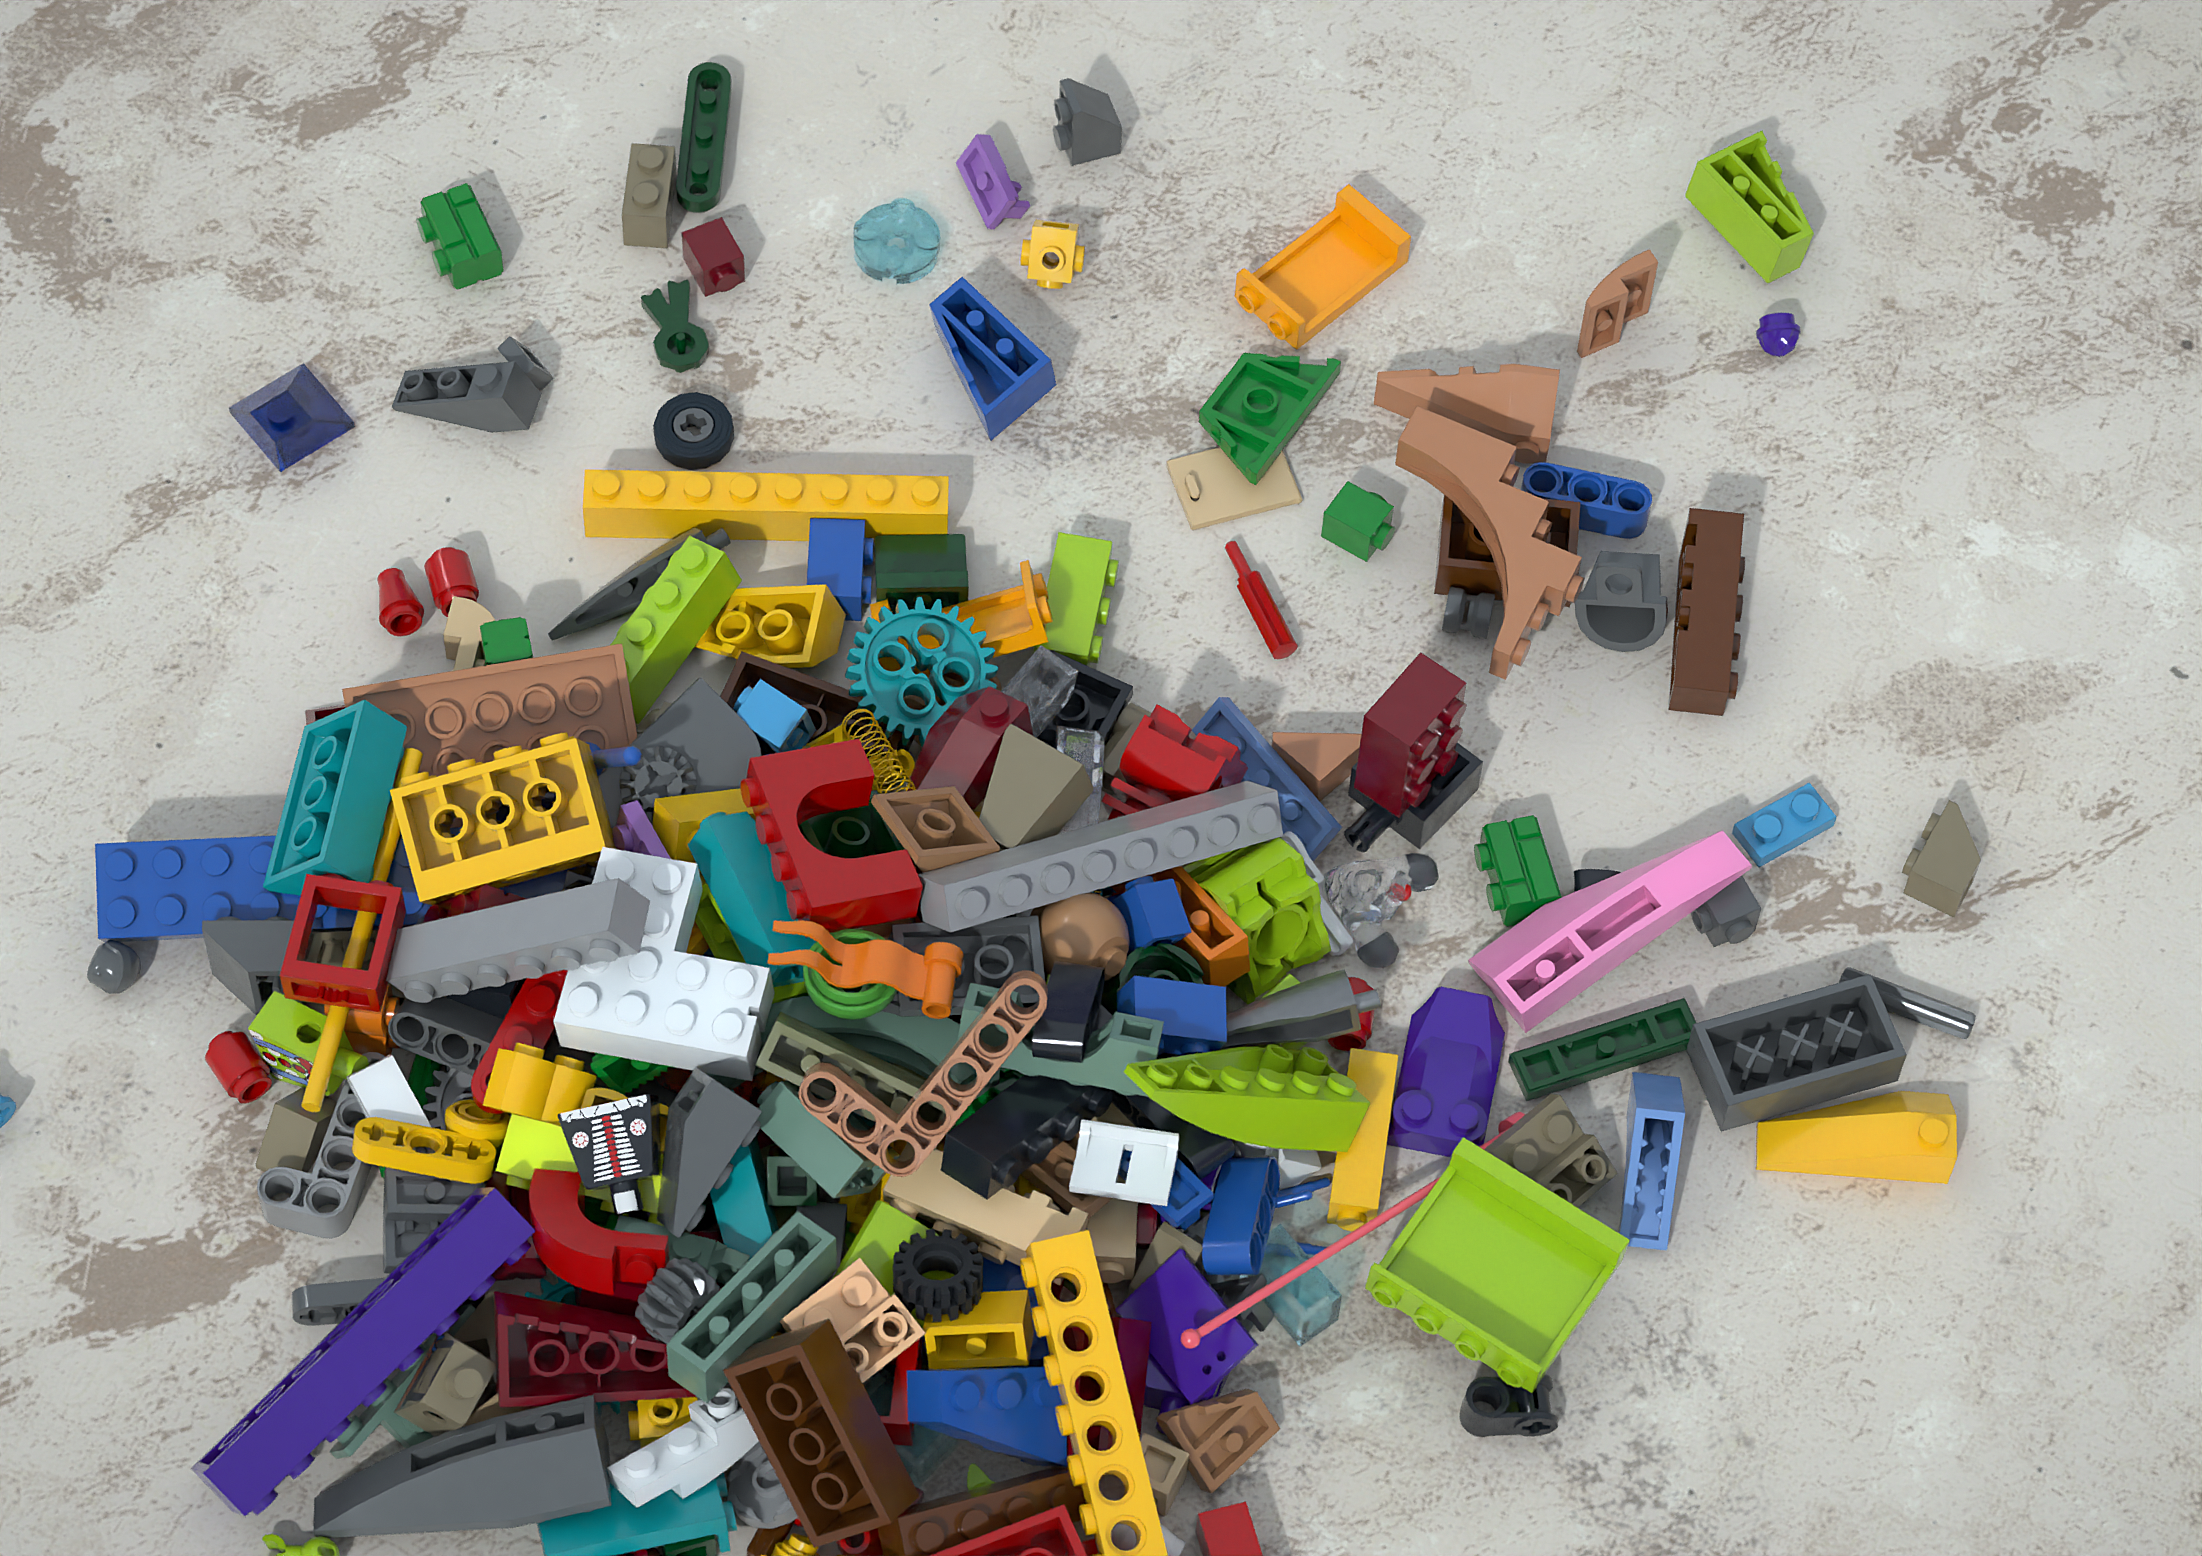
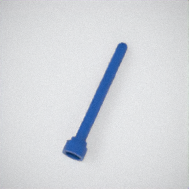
[585,742,642,775]

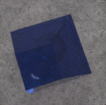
[229,363,355,472]

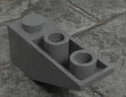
[392,361,542,433]

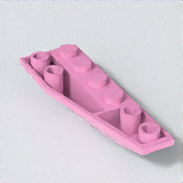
[1468,830,1752,1033]

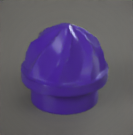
[1756,313,1801,357]

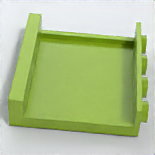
[1365,1137,1630,1393]

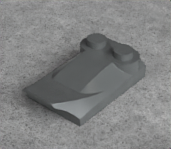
[882,916,1045,1017]

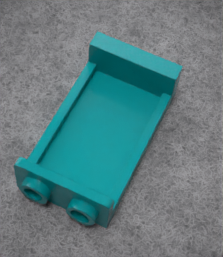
[537,1472,737,1556]

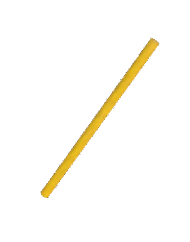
[301,748,423,1112]

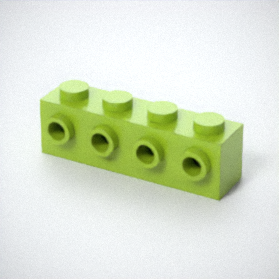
[610,536,742,725]

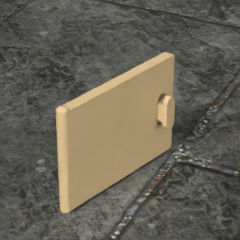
[1166,447,1303,530]

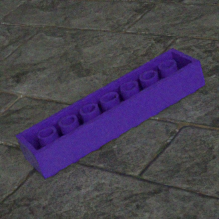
[190,1188,536,1516]

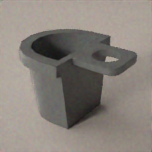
[1575,551,1668,652]

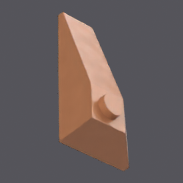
[1374,364,1560,464]

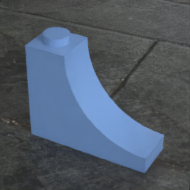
[1619,1072,1685,1251]

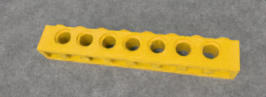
[1020,1230,1168,1556]

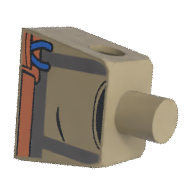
[394,1331,497,1437]

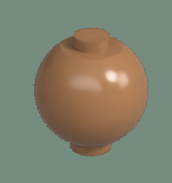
[1030,892,1129,982]

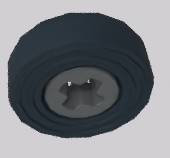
[653,392,734,470]

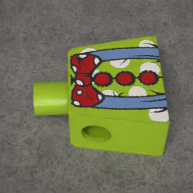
[248,991,368,1096]

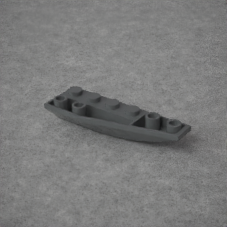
[313,1395,611,1538]

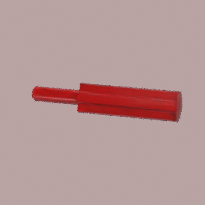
[1225,541,1298,660]

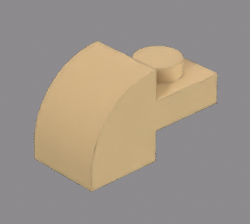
[443,596,495,671]

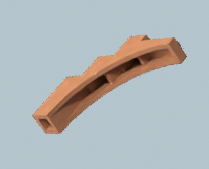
[1395,406,1585,680]

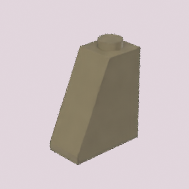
[979,724,1094,851]

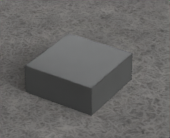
[497,336,554,391]

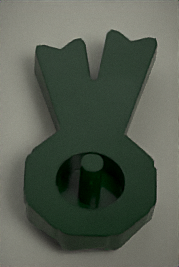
[641,280,709,373]

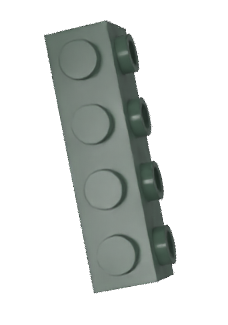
[666,1211,837,1404]

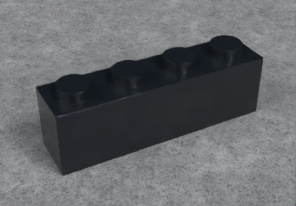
[941,1075,1113,1200]

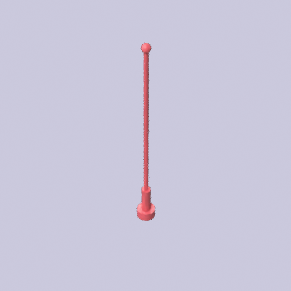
[1181,1112,1526,1349]

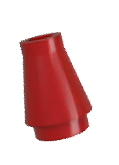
[377,568,424,636]

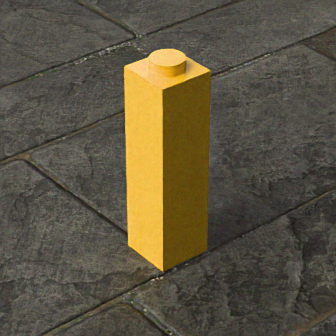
[1327,1048,1398,1231]

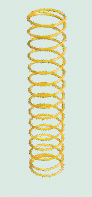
[842,709,916,794]

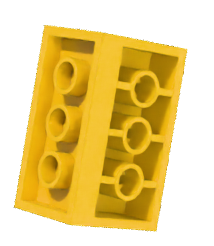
[390,733,616,905]

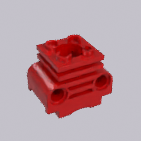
[1101,704,1248,820]

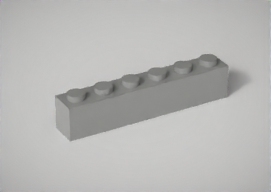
[386,878,650,1003]

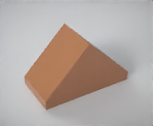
[1271,732,1361,801]

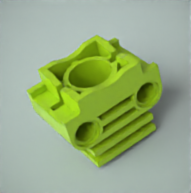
[1183,837,1331,1005]

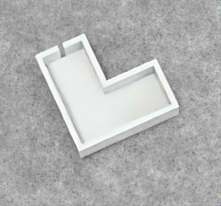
[553,847,774,1081]

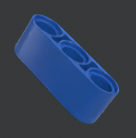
[1521,462,1652,539]
[1202,1156,1280,1275]

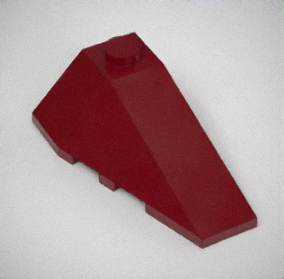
[905,686,1033,866]

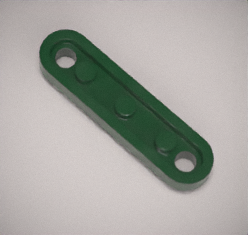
[676,62,732,213]

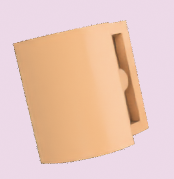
[780,1258,925,1383]

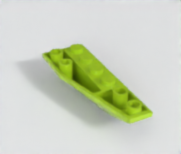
[1124,1044,1370,1152]

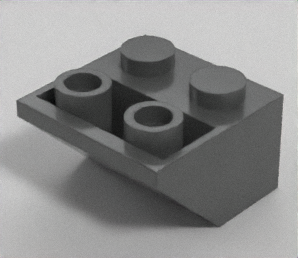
[202,917,307,1016]

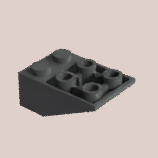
[657,1068,762,1238]

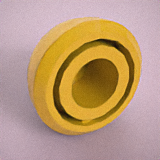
[444,1100,511,1149]

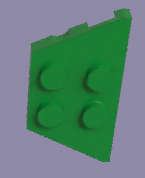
[1199,353,1341,485]

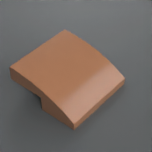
[1577,249,1658,358]

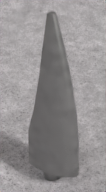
[1167,969,1381,1058]

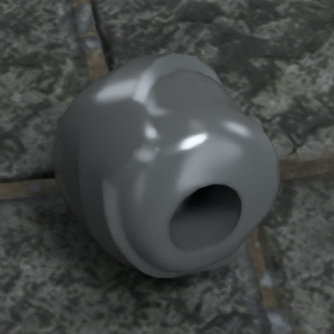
[87,940,141,994]

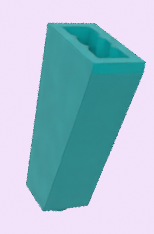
[688,811,817,988]
[710,1090,779,1260]

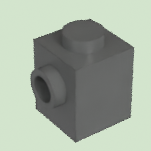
[1691,876,1761,947]

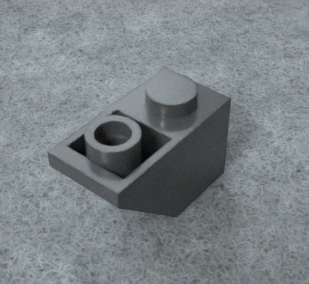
[1053,78,1122,166]

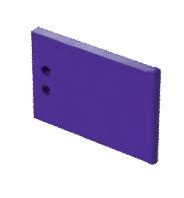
[1115,1248,1258,1404]

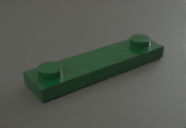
[1508,998,1696,1101]

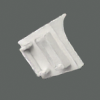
[1069,1119,1179,1206]

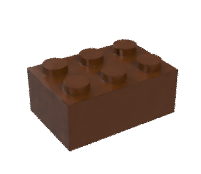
[1434,495,1580,608]

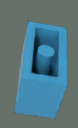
[733,679,816,754]

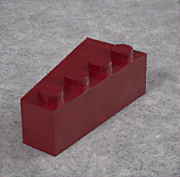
[494,1291,697,1407]

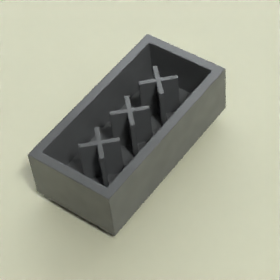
[1686,974,1907,1132]

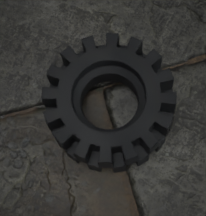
[893,1229,983,1322]

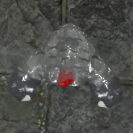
[1324,852,1439,968]

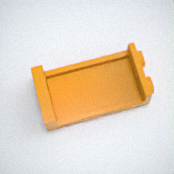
[1235,184,1411,350]
[870,560,1053,677]

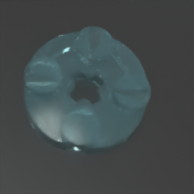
[853,198,940,284]

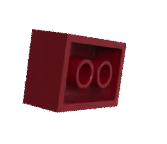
[1354,652,1467,818]

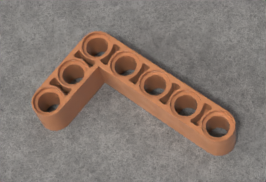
[799,970,1048,1177]

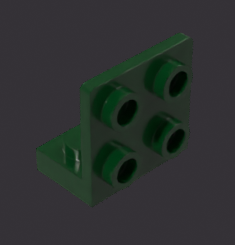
[875,534,969,614]

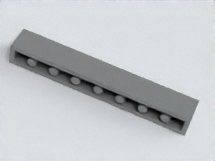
[918,781,1283,933]

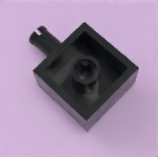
[1344,742,1483,853]

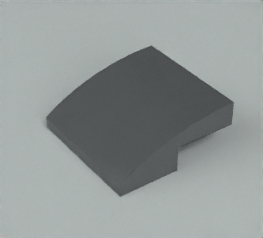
[383,1167,485,1273]

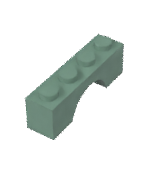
[958,983,1164,1097]

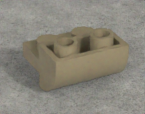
[1484,1094,1618,1208]

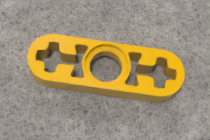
[352,1117,496,1184]

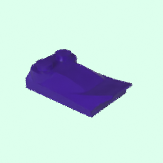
[1387,986,1505,1157]

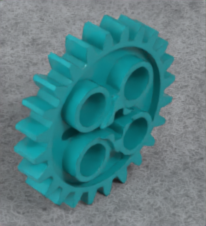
[845,597,998,747]

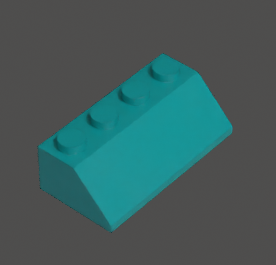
[263,700,407,896]

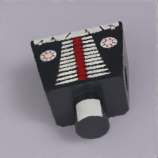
[558,1094,661,1215]

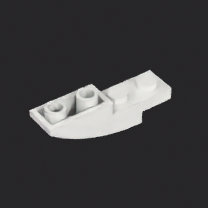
[607,1383,759,1507]

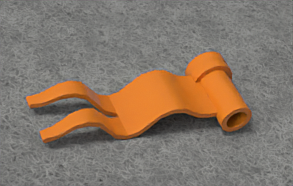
[767,920,964,1019]

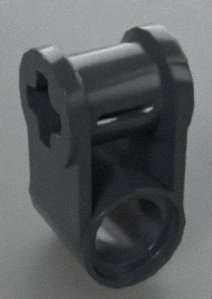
[1459,1374,1558,1437]

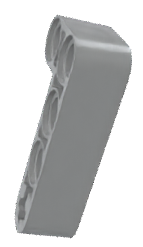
[257,1052,386,1239]

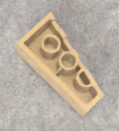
[883,1142,1089,1285]

